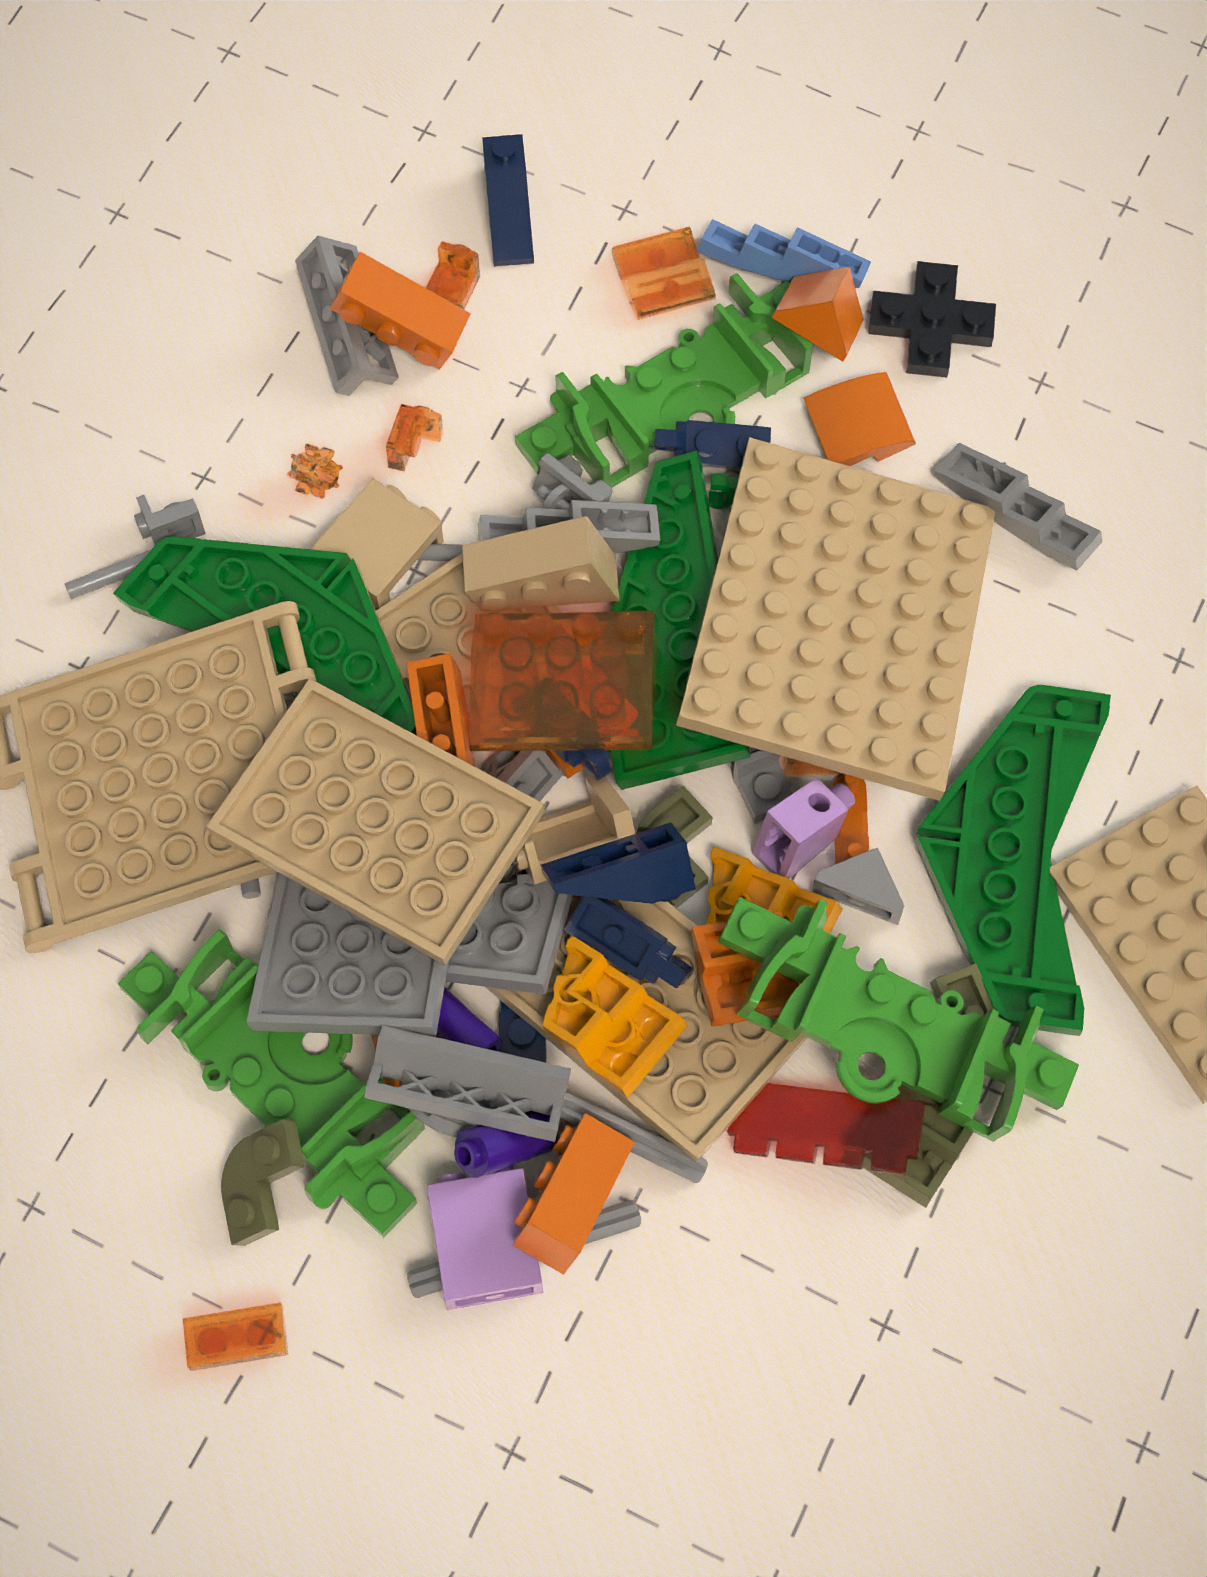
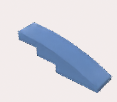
[696,219,871,288]

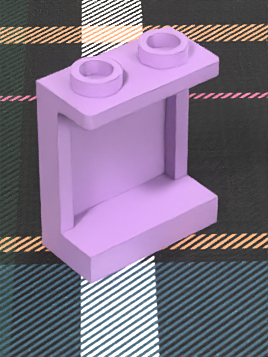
[427,1166,544,1310]

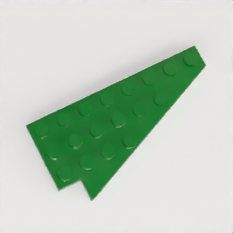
[595,450,751,790]

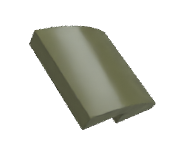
[844,1084,973,1208]

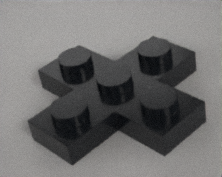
[868,261,996,378]

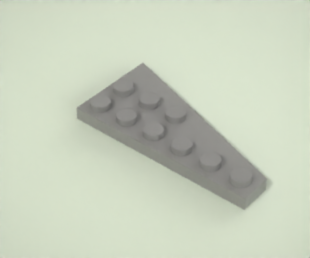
[445,874,573,994]

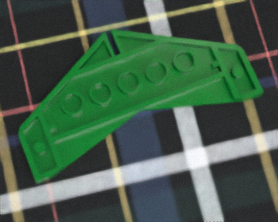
[113,536,417,736]
[915,685,1111,1036]

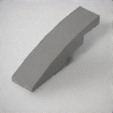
[933,443,1102,571]
[478,500,660,554]

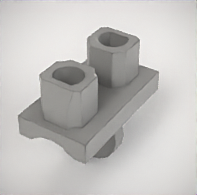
[532,453,613,510]

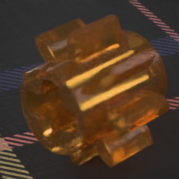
[287,443,343,499]

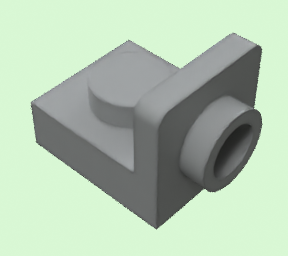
[134,495,206,545]
[733,748,793,824]

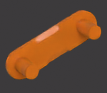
[833,773,869,864]

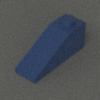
[482,134,534,267]
[540,822,696,904]

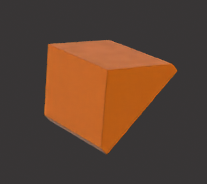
[771,266,864,362]

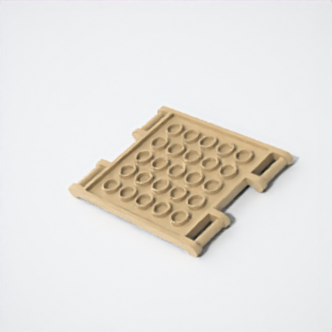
[0,601,316,953]

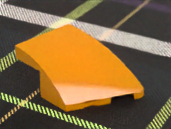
[707,846,843,985]
[542,936,687,1098]

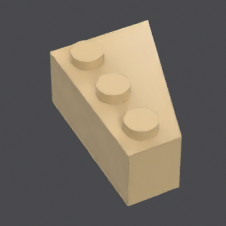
[462,516,619,611]

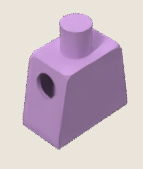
[752,780,855,879]

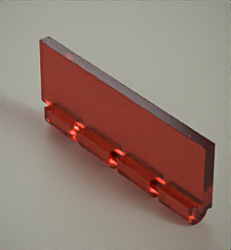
[727,1083,926,1176]

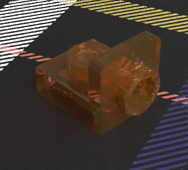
[426,241,480,310]
[386,404,443,472]

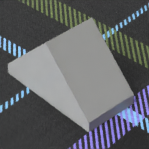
[812,847,905,925]

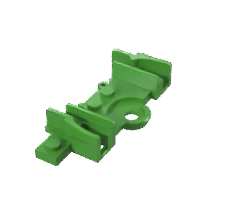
[515,273,813,488]
[718,897,1079,1142]
[117,929,425,1238]

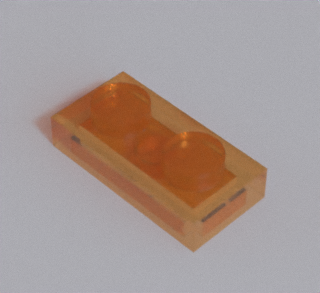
[182,1302,289,1371]

